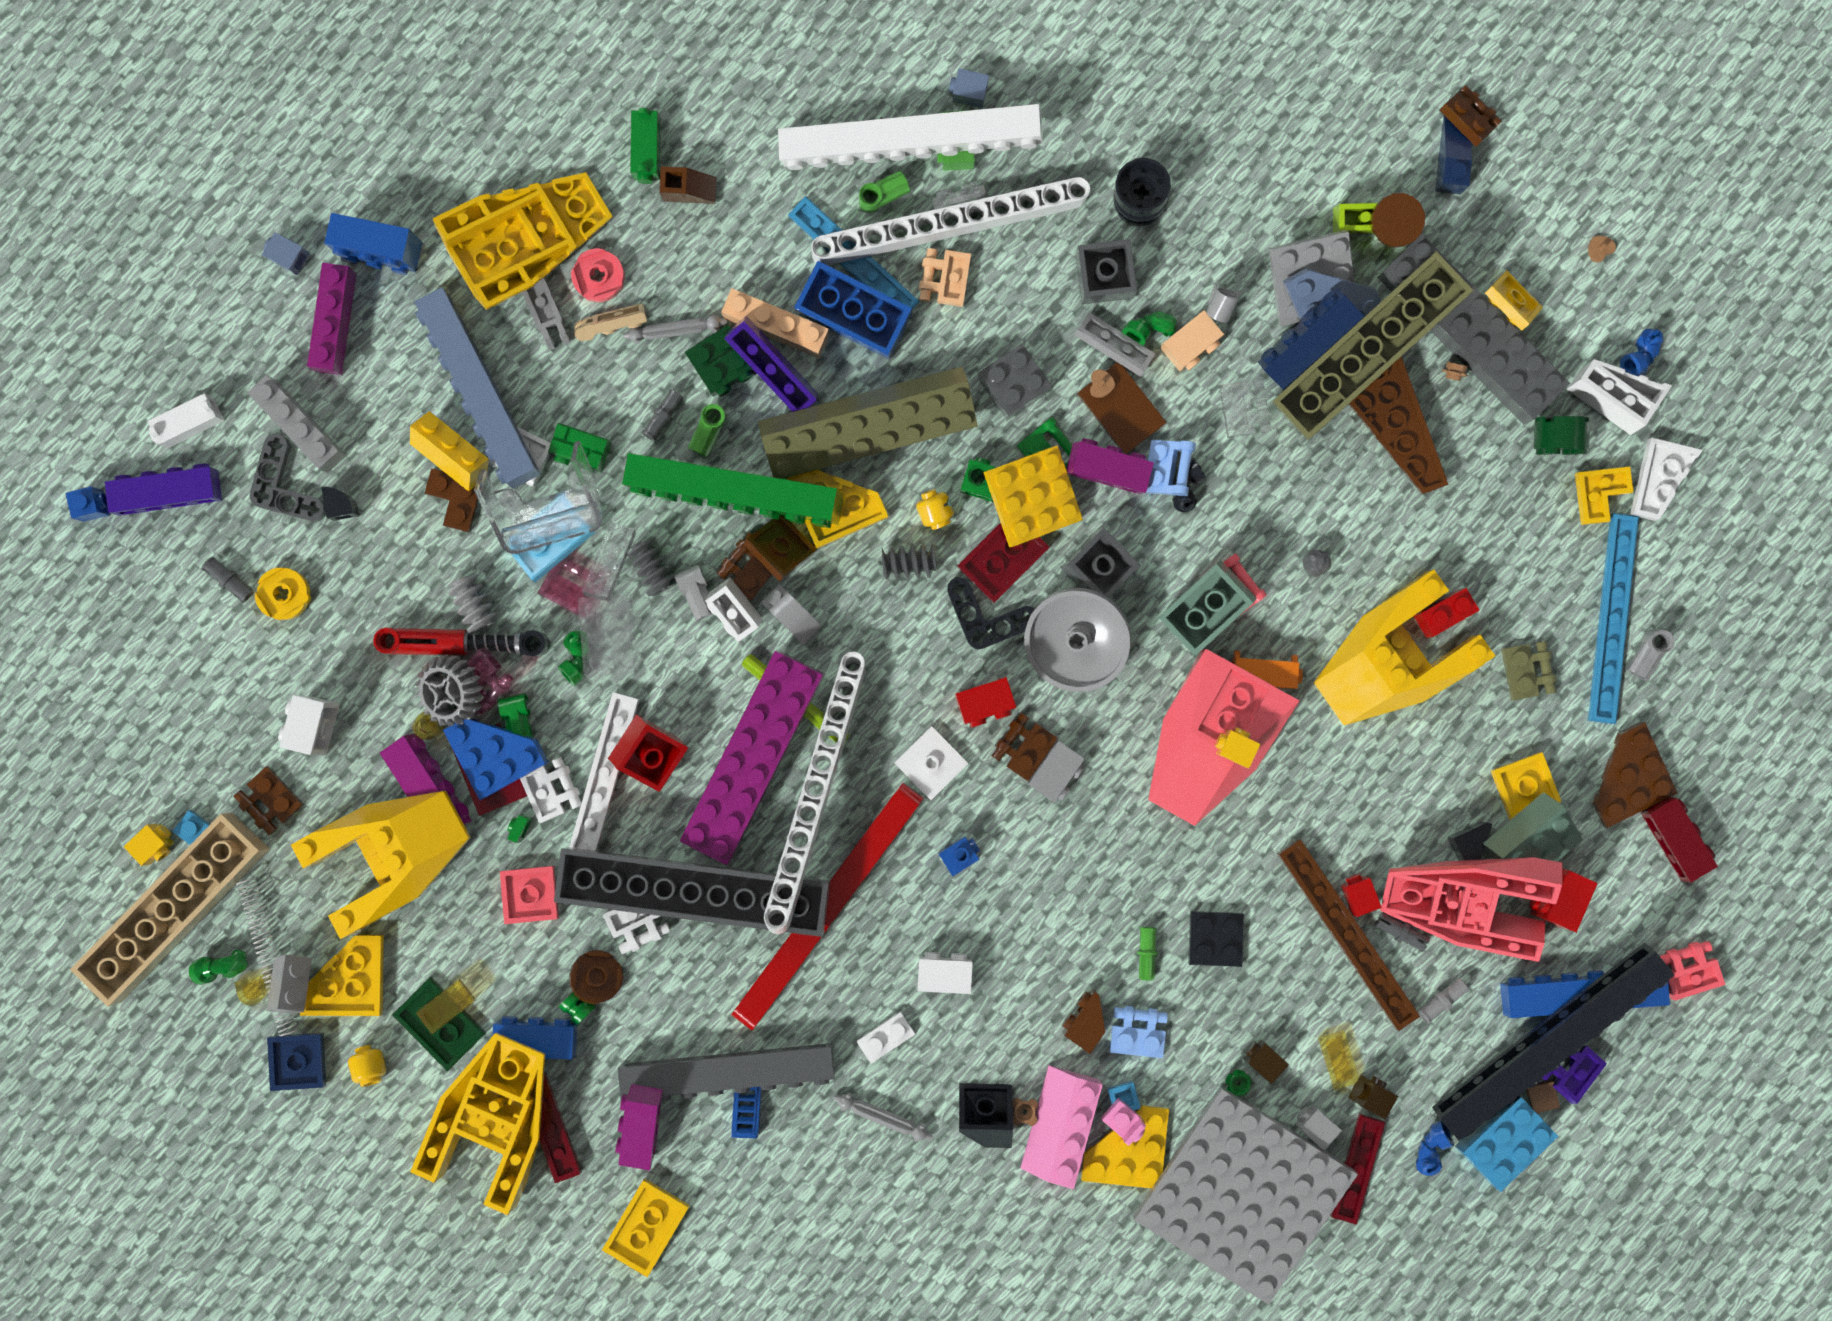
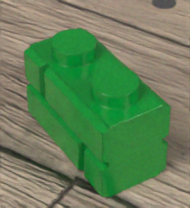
[548,423,612,474]

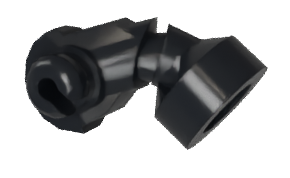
[1172,457,1207,512]

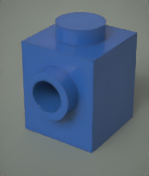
[65,486,110,522]
[938,836,981,877]

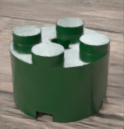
[1534,416,1590,455]

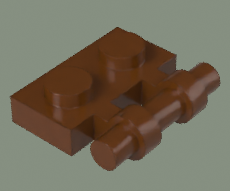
[1439,85,1502,147]
[717,532,773,601]
[991,713,1057,781]
[233,766,304,835]

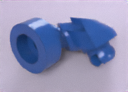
[1620,329,1663,377]
[1416,1121,1454,1176]

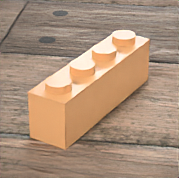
[721,288,830,359]

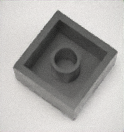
[1075,239,1137,305]
[978,343,1052,421]
[1060,527,1140,598]

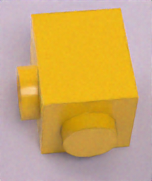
[1215,727,1260,768]
[123,823,174,866]

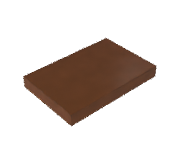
[1077,362,1167,454]

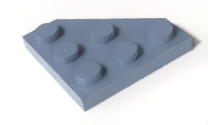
[1283,268,1381,322]

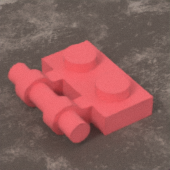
[1660,941,1725,1001]

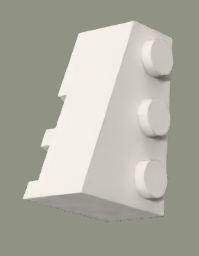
[1567,359,1672,435]

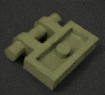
[1501,641,1558,701]

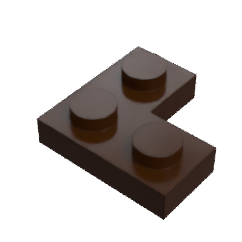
[424,468,483,533]

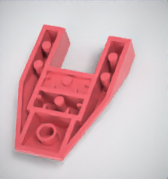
[1380,857,1562,962]

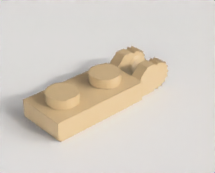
[574,303,647,342]

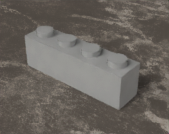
[247,375,347,473]

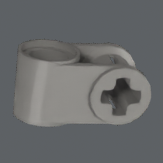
[1207,282,1241,323]

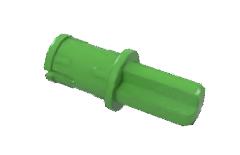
[1137,927,1158,981]

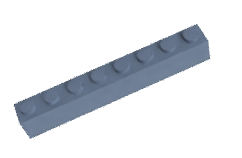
[414,287,541,489]

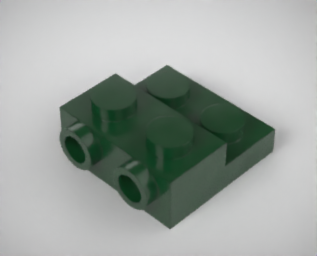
[685,324,754,397]

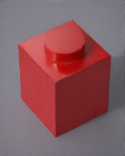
[1340,874,1382,917]

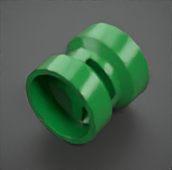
[558,992,596,1026]

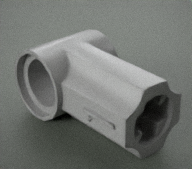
[674,564,713,621]
[1626,630,1675,681]

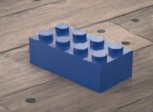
[794,261,913,360]

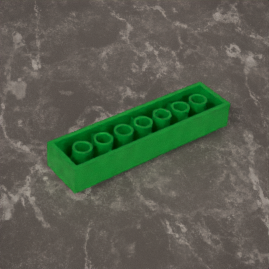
[622,453,844,528]

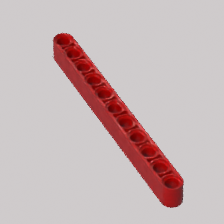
[731,782,924,1031]

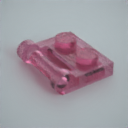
[538,556,608,618]

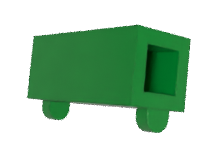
[630,108,660,184]

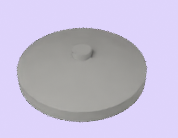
[1024,588,1131,692]

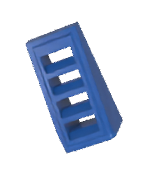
[731,1087,761,1139]

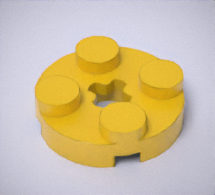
[255,568,311,620]

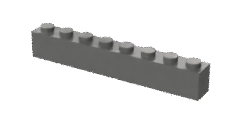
[618,1043,835,1101]

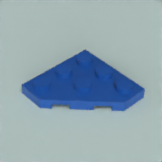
[443,718,549,800]

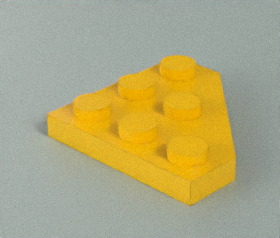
[786,470,889,549]
[300,935,384,1016]
[1081,1105,1169,1189]

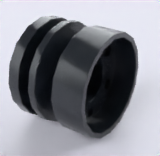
[1113,158,1171,226]

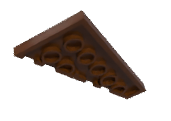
[1349,357,1449,494]

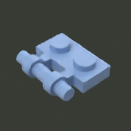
[1109,1006,1168,1058]

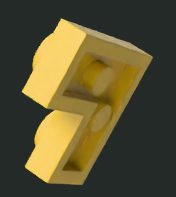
[1575,467,1633,525]

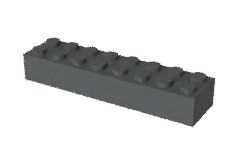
[1377,234,1570,425]

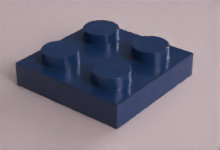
[267,1032,326,1091]

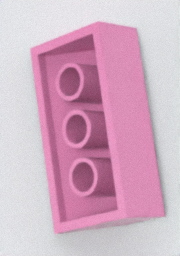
[1020,1065,1102,1189]

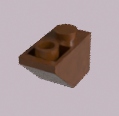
[659,166,717,204]
[1062,989,1105,1054]

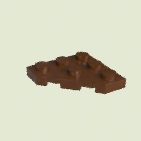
[1592,722,1677,828]

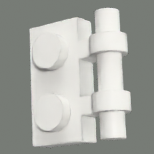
[520,757,582,823]
[603,910,671,954]

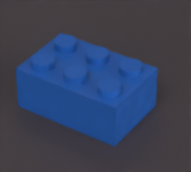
[324,213,423,275]

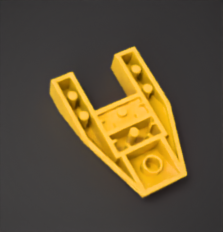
[1313,569,1495,725]
[291,790,471,939]
[410,1033,545,1215]

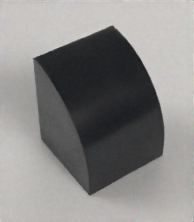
[321,487,360,521]

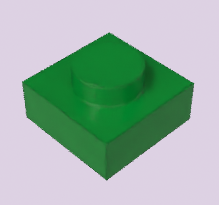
[507,814,533,843]

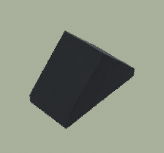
[1447,821,1493,861]

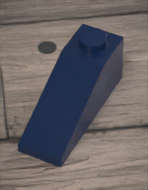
[1435,115,1472,195]

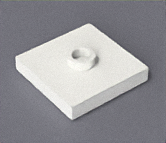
[894,726,968,800]

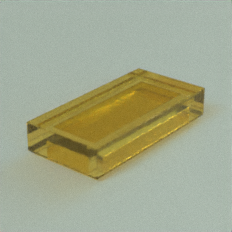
[416,979,476,1034]
[1318,1030,1359,1090]

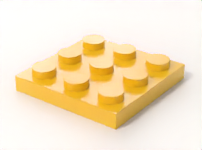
[983,445,1083,547]

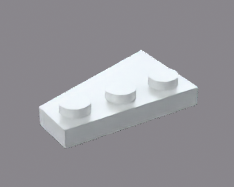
[1630,437,1702,521]

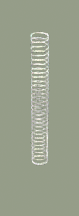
[236,878,299,1036]

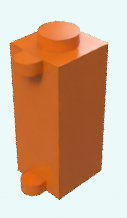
[1232,650,1303,689]

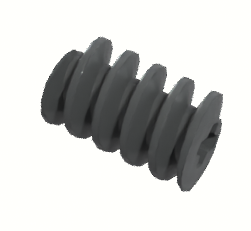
[628,536,677,596]
[882,544,936,580]

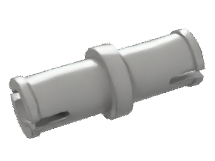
[1417,978,1469,1024]

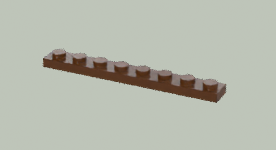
[1277,839,1420,1031]

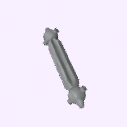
[623,313,727,344]
[833,1093,933,1142]

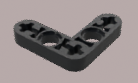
[947,577,1035,650]

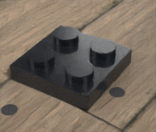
[1188,911,1244,967]

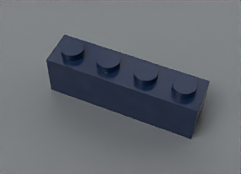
[1258,287,1365,390]

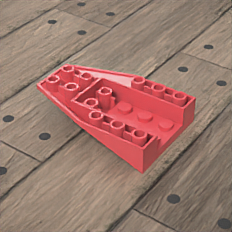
[1148,649,1299,826]

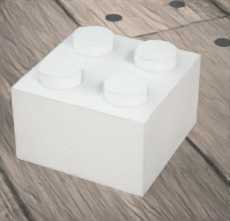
[278,695,340,755]

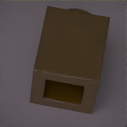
[1243,1039,1289,1085]

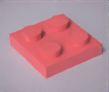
[500,865,559,924]

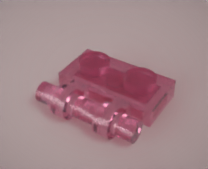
[468,647,513,715]

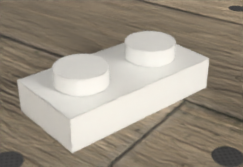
[856,1011,915,1064]

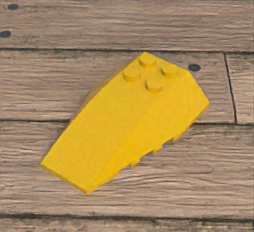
[433,172,613,310]

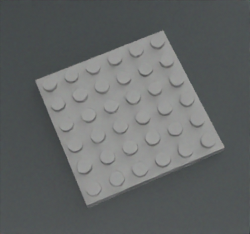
[1133,1086,1358,1305]

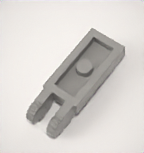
[522,277,571,351]

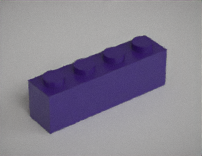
[724,316,818,412]
[105,463,222,516]

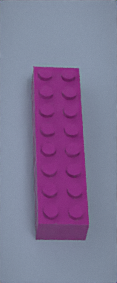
[680,650,825,865]

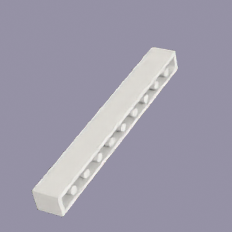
[778,104,1043,170]

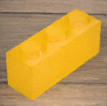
[410,411,489,491]

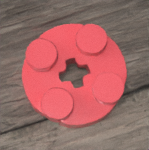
[571,248,625,303]

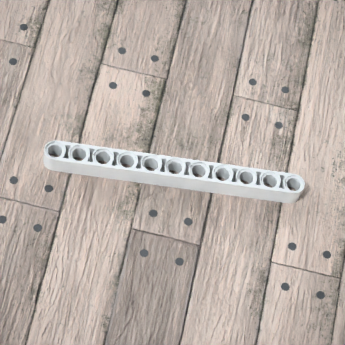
[811,177,1090,266]
[764,652,866,934]

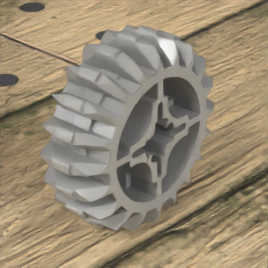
[415,655,485,727]

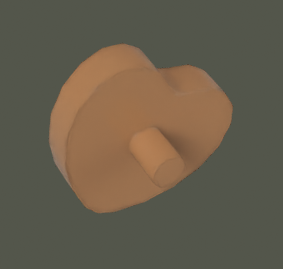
[1588,236,1616,263]
[1090,370,1115,398]

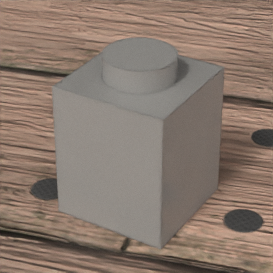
[1296,1104,1342,1151]

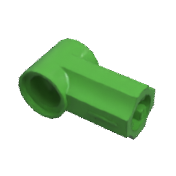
[858,171,910,213]
[687,404,727,458]

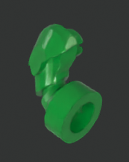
[1122,311,1177,346]
[557,630,590,687]
[189,950,248,985]

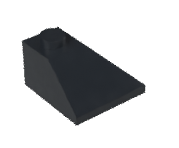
[959,1083,1013,1148]

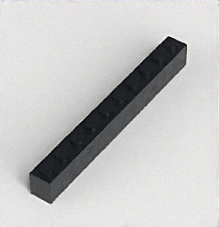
[1432,943,1675,1141]

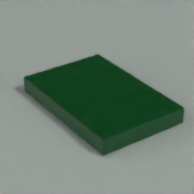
[392,977,486,1072]

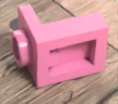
[1101,1097,1146,1146]

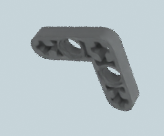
[250,434,326,522]

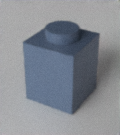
[949,68,989,108]
[262,232,310,275]

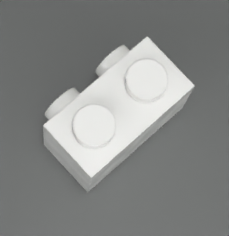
[705,578,762,642]

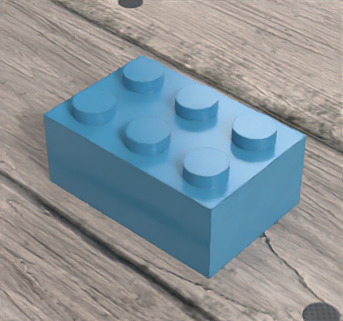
[1455,1096,1559,1192]

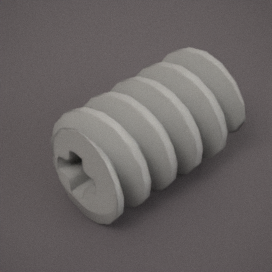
[447,575,497,634]

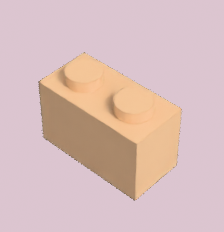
[1160,310,1224,372]

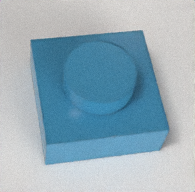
[172,810,210,845]
[1107,1081,1141,1110]

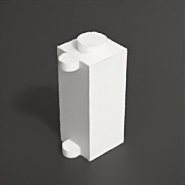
[147,393,225,448]

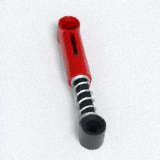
[373,627,550,657]

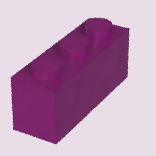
[1066,438,1154,494]
[615,1084,663,1171]

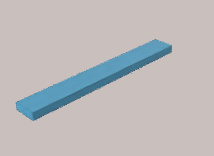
[1588,513,1639,724]

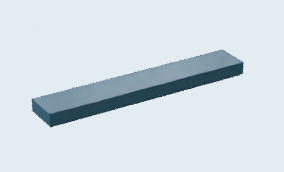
[788,196,920,310]

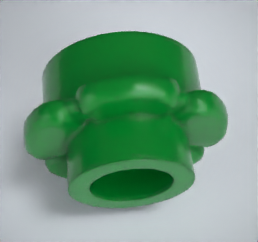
[1225,1069,1252,1096]

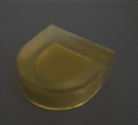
[412,712,446,740]
[234,975,266,1005]

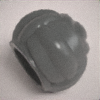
[1303,550,1332,577]

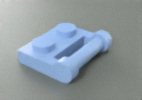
[1146,440,1196,496]

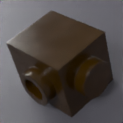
[1348,1075,1399,1120]

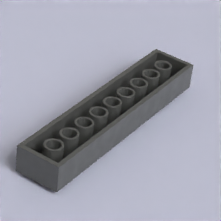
[554,847,831,937]

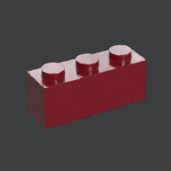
[1641,797,1718,883]

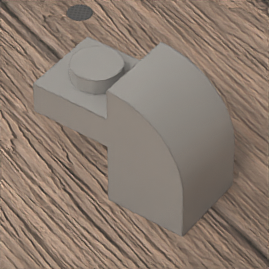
[761,584,822,645]

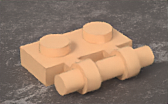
[918,248,971,307]

